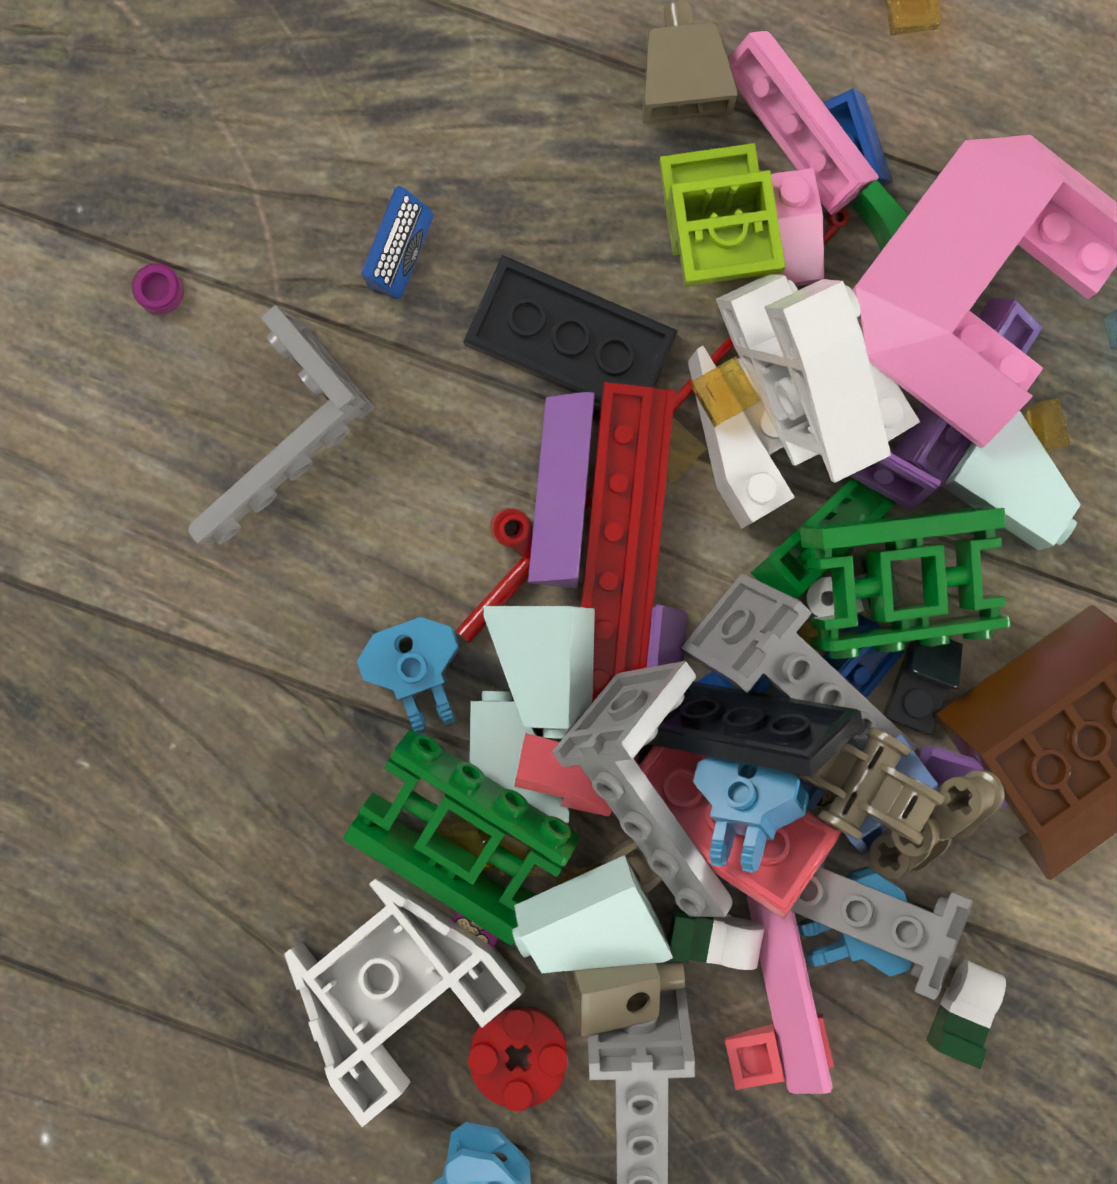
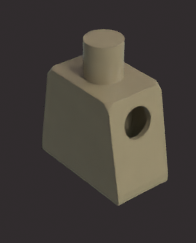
[642,1,737,123]
[564,961,685,1036]

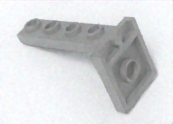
[189,305,375,545]
[681,573,917,751]
[552,661,732,917]
[729,867,974,1000]
[588,986,695,1184]

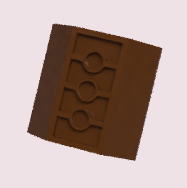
[934,605,1117,880]

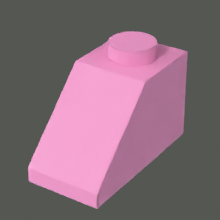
[771,168,824,286]

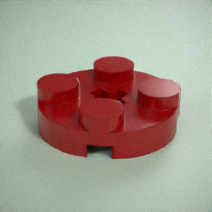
[468,1005,568,1112]

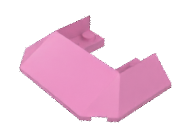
[852,135,1117,448]

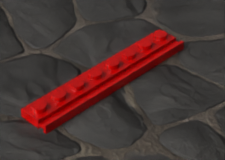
[580,382,675,763]

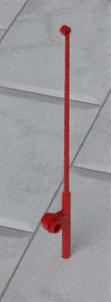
[455,208,849,643]

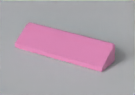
[728,31,879,215]
[747,895,833,1094]

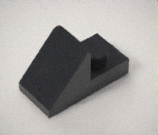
[883,639,963,735]

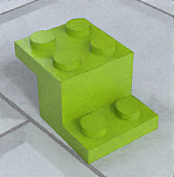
[659,143,786,287]

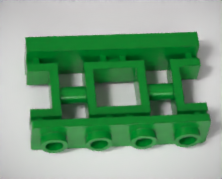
[800,507,1011,659]
[342,730,580,946]

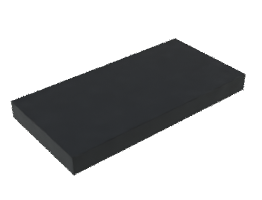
[463,255,678,404]
[648,682,863,777]

